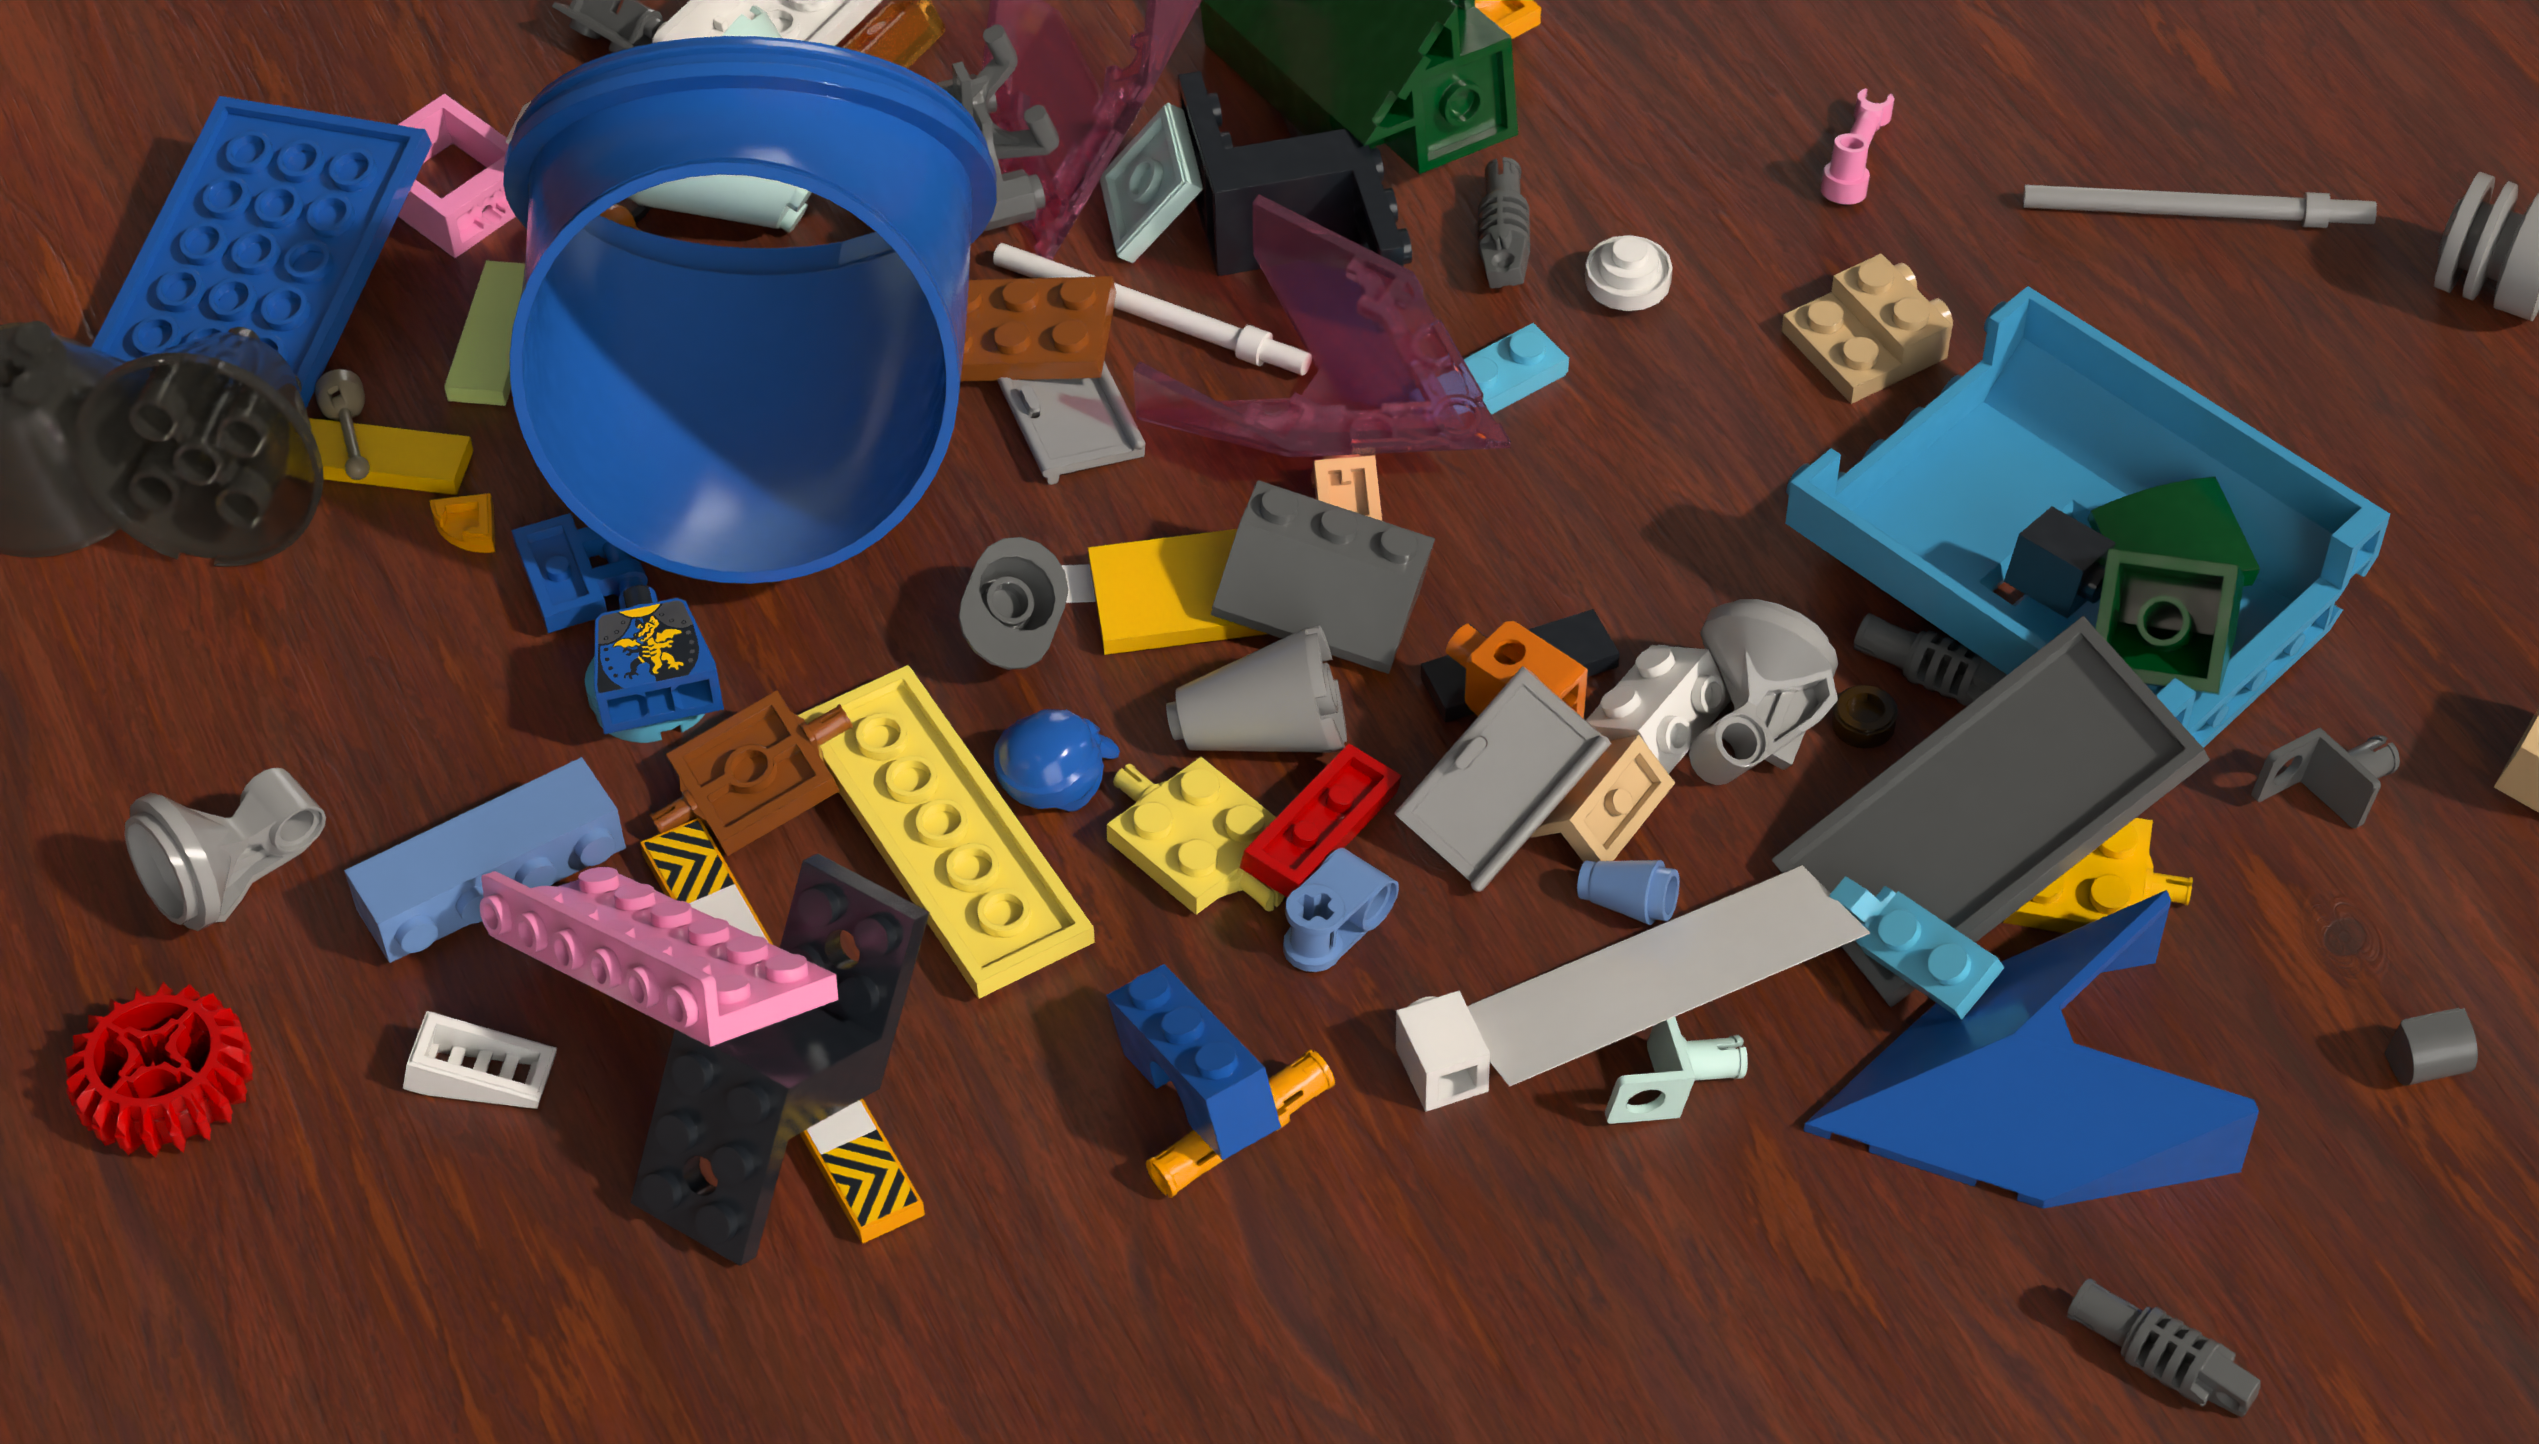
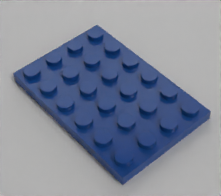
[79,96,432,424]

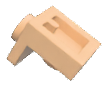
[1311,449,1382,521]

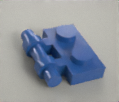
[511,513,648,633]

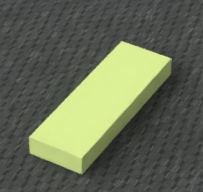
[444,261,525,406]

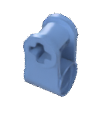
[1283,848,1399,972]

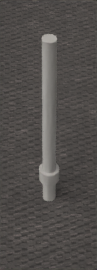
[2023,185,2377,228]

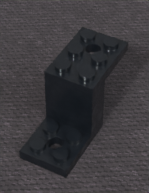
[1178,71,1412,334]
[630,854,930,1266]

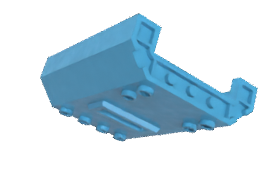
[1785,286,2390,748]

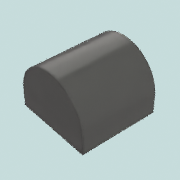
[2384,1008,2478,1086]

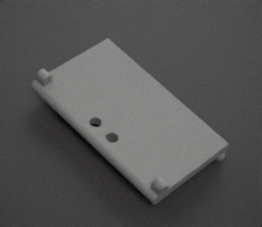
[997,362,1146,485]
[1394,666,1612,892]

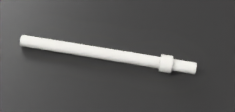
[993,243,1312,376]

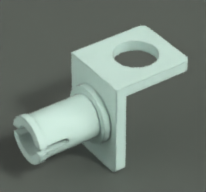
[1605,1017,1748,1124]

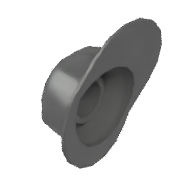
[958,537,1069,670]

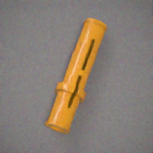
[1145,1049,1335,1198]

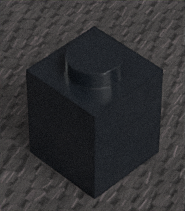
[2004,506,2116,619]

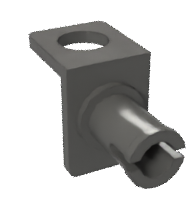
[2251,728,2400,829]

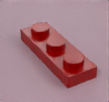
[1239,743,1402,898]

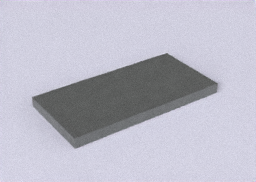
[1771,616,2210,1008]

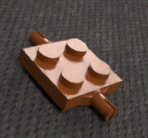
[649,690,853,857]

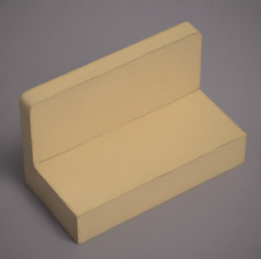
[1530,735,1675,862]

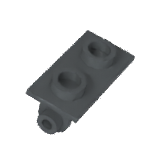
[552,0,665,53]

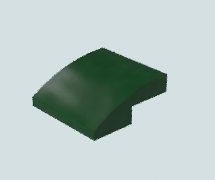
[2087,476,2260,586]

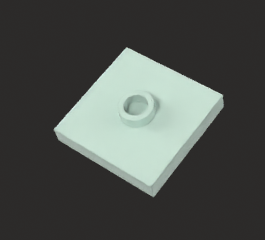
[1099,102,1203,263]

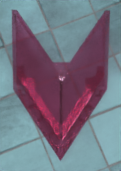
[982,0,1201,260]
[1133,195,1511,457]

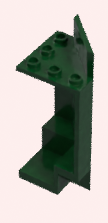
[1199,0,1518,174]

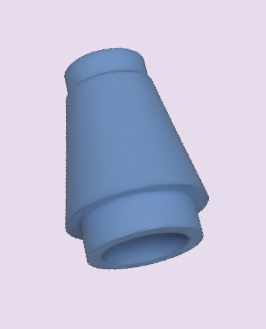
[1577,860,1680,925]

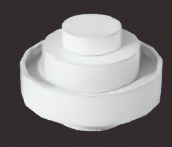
[1585,235,1672,311]

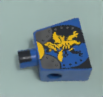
[594,585,724,734]

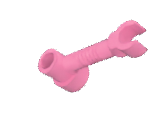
[1821,89,1894,204]

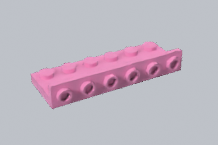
[480,867,838,1047]

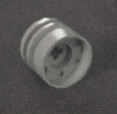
[2434,171,2539,322]

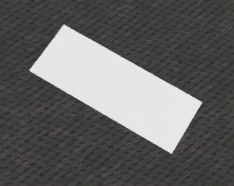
[1467,865,1870,1087]

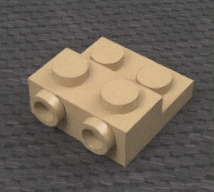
[1782,253,1953,404]

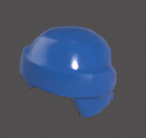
[994,709,1120,812]

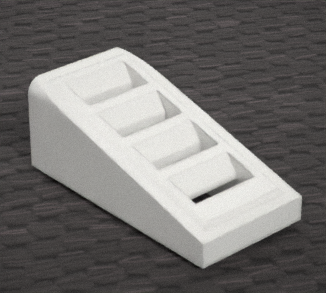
[403,1011,557,1109]

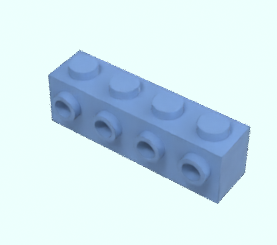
[344,757,626,963]

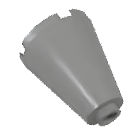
[1166,625,1347,753]

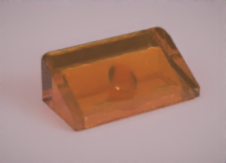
[842,0,946,69]

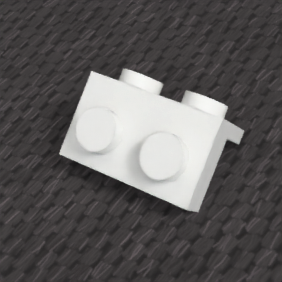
[1586,645,1731,774]

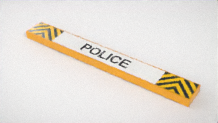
[640,818,925,1244]

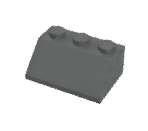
[1211,480,1435,674]

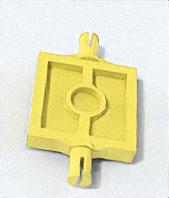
[1107,757,1285,915]

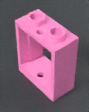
[398,94,516,258]

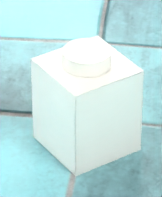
[1396,991,1490,1112]

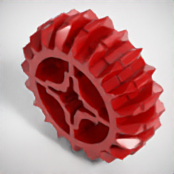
[65,982,254,1158]

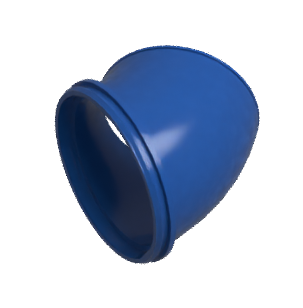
[503,36,997,584]

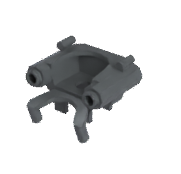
[935,24,1059,231]

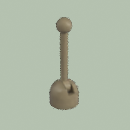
[315,369,370,480]

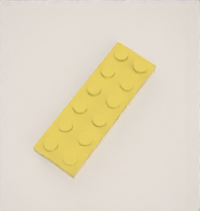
[798,665,1095,999]

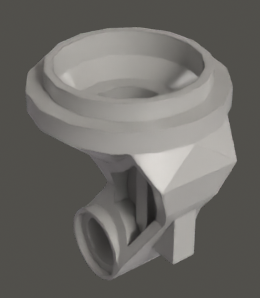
[1689,599,1838,785]
[125,768,326,931]

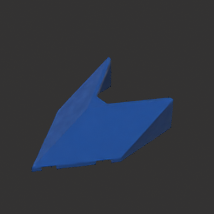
[1804,890,2259,1209]

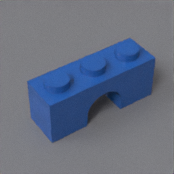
[1106,964,1281,1160]

